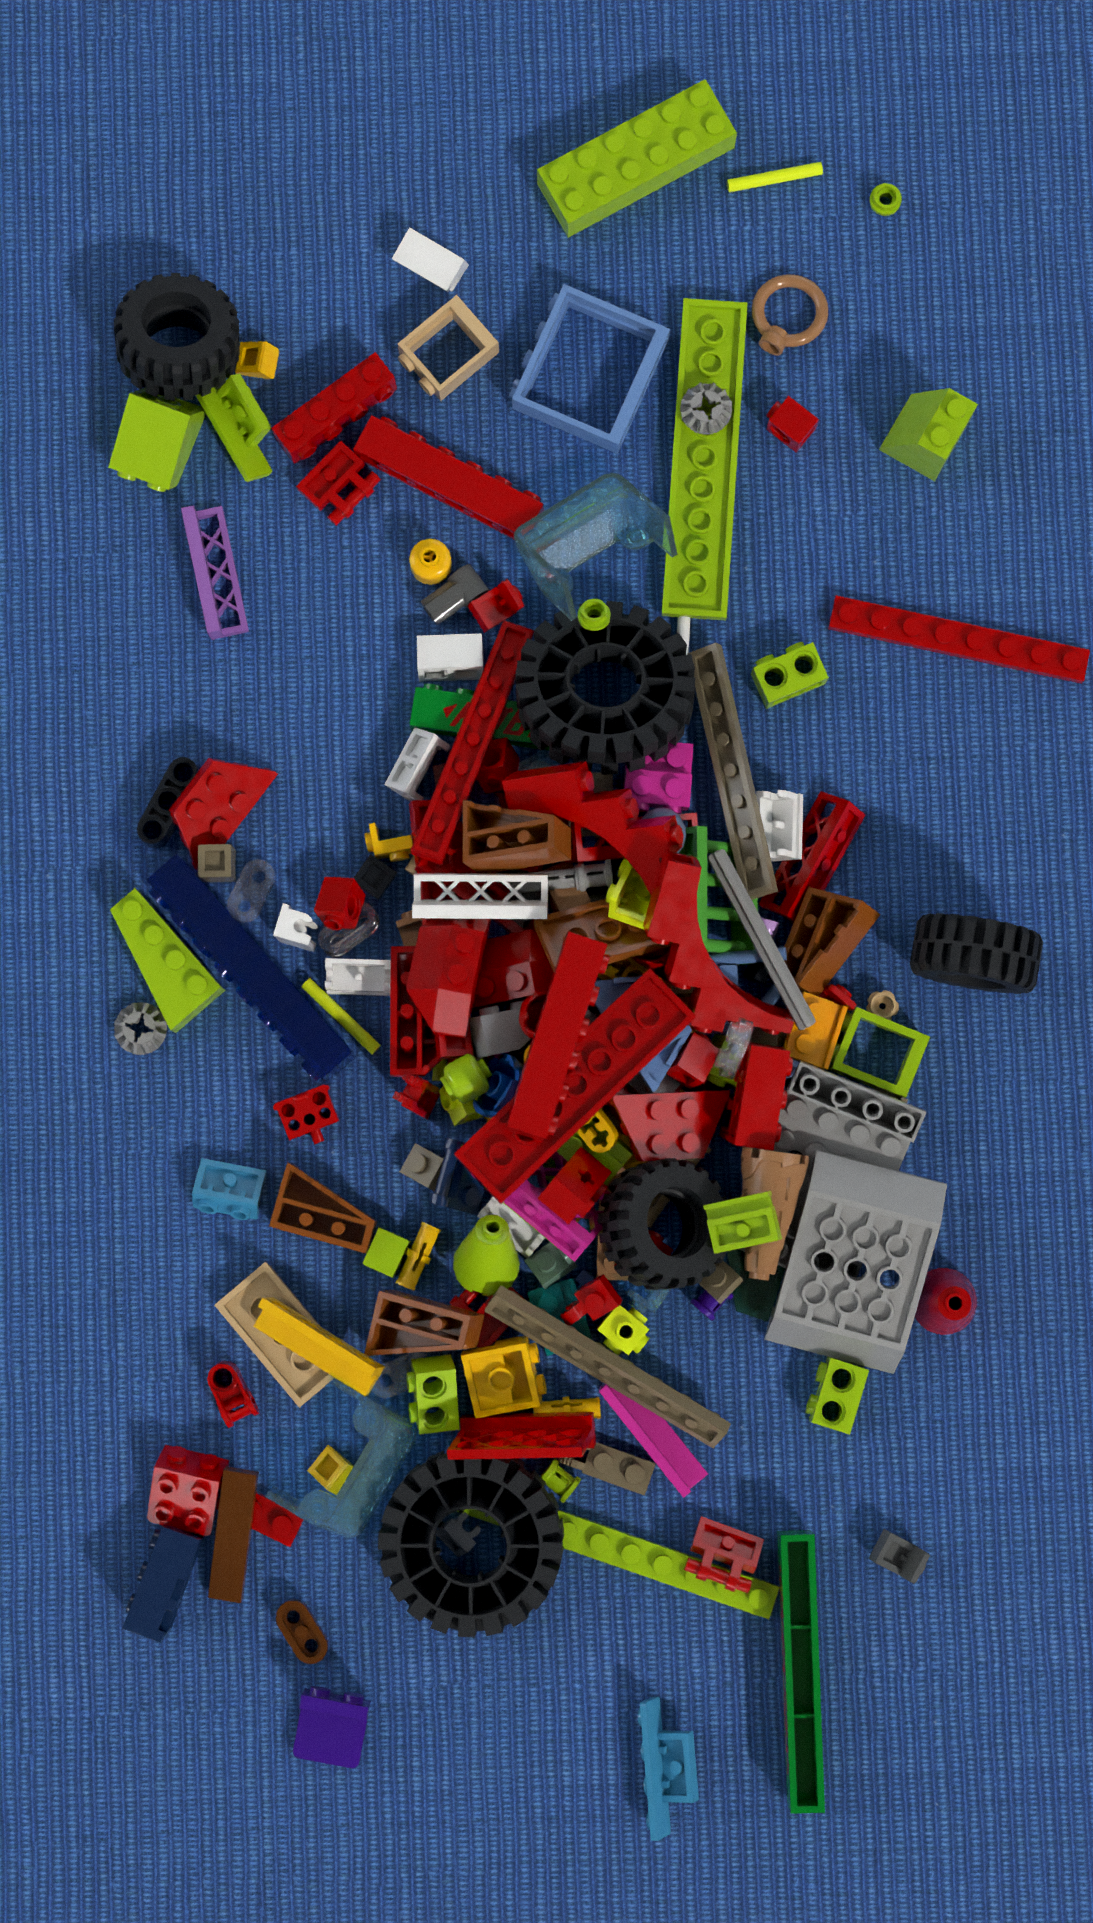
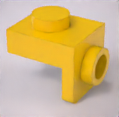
[364,822,413,862]

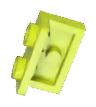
[605,858,651,930]

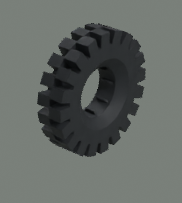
[516,601,696,775]
[378,1450,565,1638]

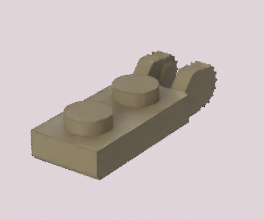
[558,1441,656,1496]

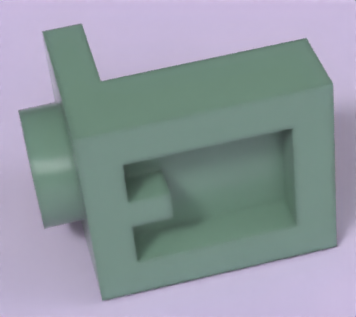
[524,1242,577,1290]

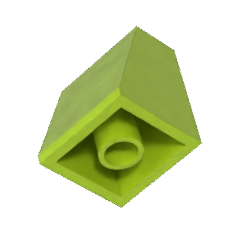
[108,388,206,492]
[879,388,978,481]

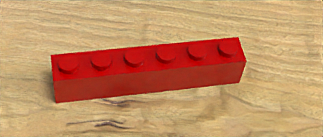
[353,415,544,546]
[504,931,610,1142]

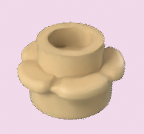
[866,990,899,1020]

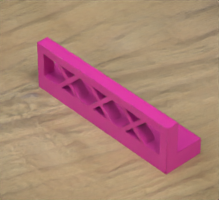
[598,1384,708,1498]

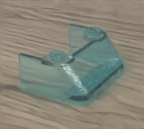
[514,473,677,621]
[265,1378,418,1538]

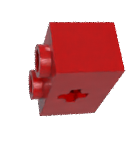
[537,1147,612,1225]

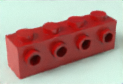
[271,352,397,464]

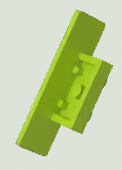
[196,373,272,482]

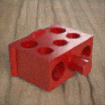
[273,1083,340,1145]

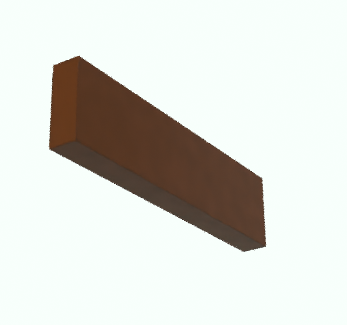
[208,1466,259,1603]

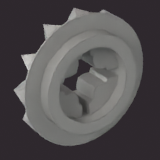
[680,382,732,434]
[114,1002,167,1055]

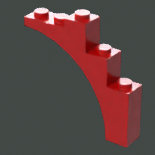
[502,761,684,895]
[643,850,794,1035]

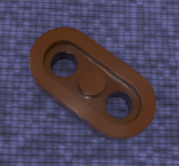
[276,1599,329,1664]

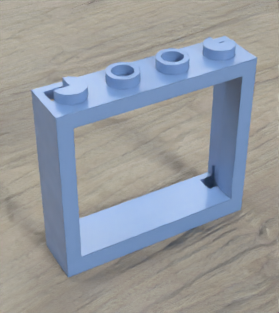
[509,284,670,454]

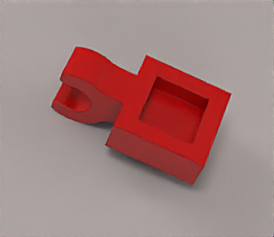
[560,1274,623,1325]

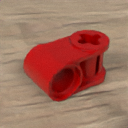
[207,1360,259,1428]

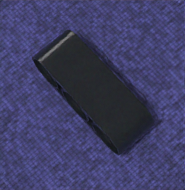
[137,757,199,848]

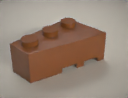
[364,1289,484,1356]

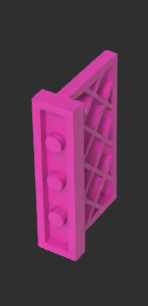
[471,1151,610,1262]

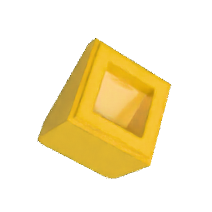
[235,341,279,379]
[307,1445,359,1496]

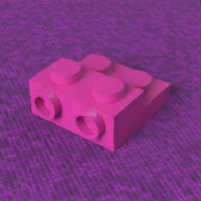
[623,742,694,815]

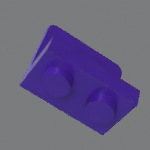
[293,1686,371,1769]

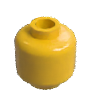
[409,539,452,585]

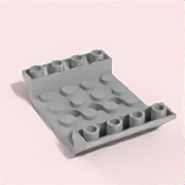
[739,1061,926,1277]
[764,1149,947,1374]

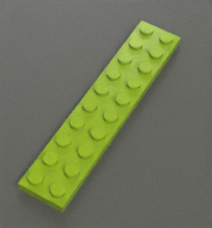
[661,298,748,621]

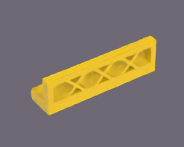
[253,1297,385,1396]

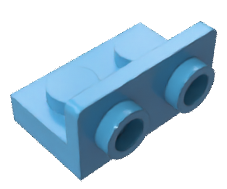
[192,1158,266,1220]

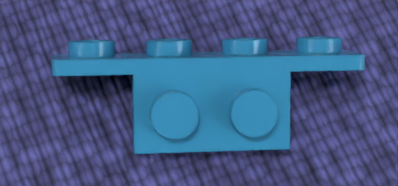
[638,1697,699,1841]

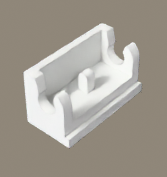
[392,227,469,292]
[417,633,484,682]
[384,727,451,801]
[756,790,803,862]
[273,903,318,952]
[325,958,391,996]
[477,1197,545,1258]

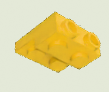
[461,1335,547,1419]

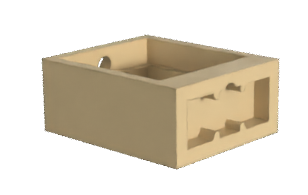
[398,295,499,401]

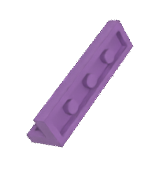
[181,505,249,640]

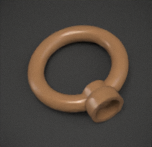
[752,274,828,356]

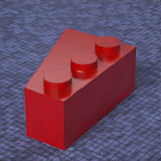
[719,1041,793,1151]

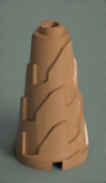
[741,1147,809,1281]

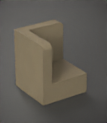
[198,844,236,882]

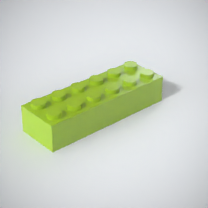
[537,79,737,238]

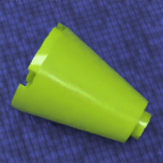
[453,1215,520,1296]

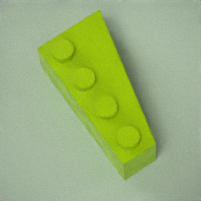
[110,888,226,1033]

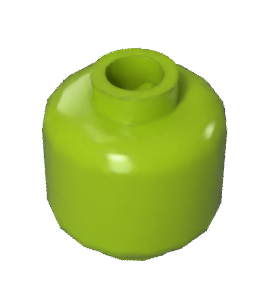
[440,1054,493,1104]

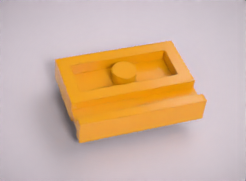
[783,991,848,1070]

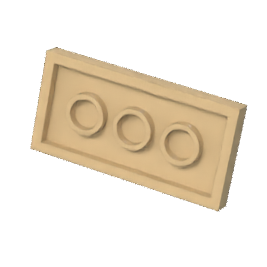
[214,1262,335,1408]

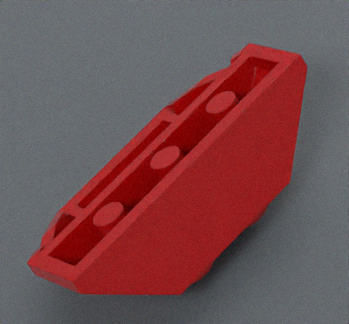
[406,918,492,1039]
[472,929,553,1012]
[390,946,442,1077]

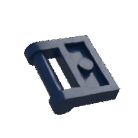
[429,1138,485,1215]

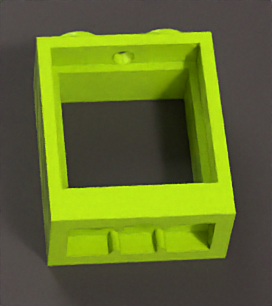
[829,1007,930,1098]

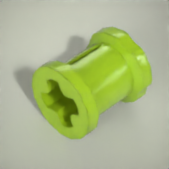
[541,1458,581,1503]

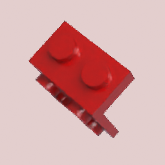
[147,1444,230,1536]

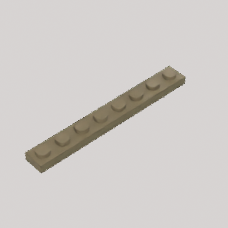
[687,643,778,900]
[484,1285,731,1448]

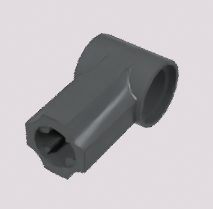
[420,564,490,625]

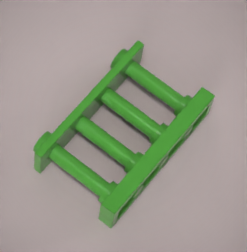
[679,826,758,966]

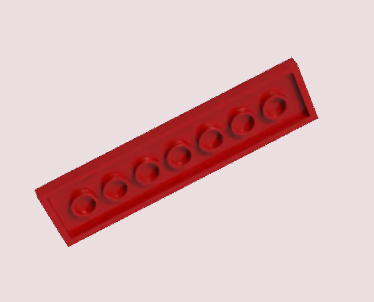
[454,968,697,1204]

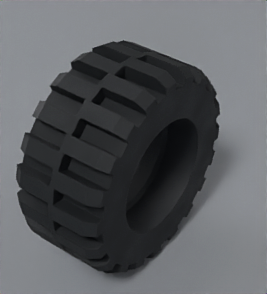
[114,273,240,401]
[910,913,1043,994]
[598,1158,727,1290]

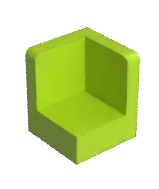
[363,1227,411,1278]

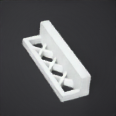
[412,873,548,919]

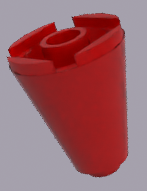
[915,1268,977,1335]

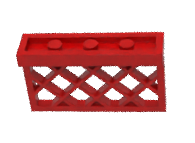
[447,1412,596,1460]

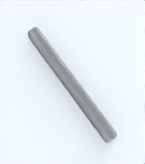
[708,849,816,1030]

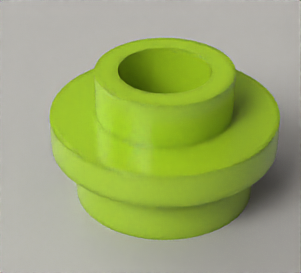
[869,183,902,216]
[578,599,611,631]

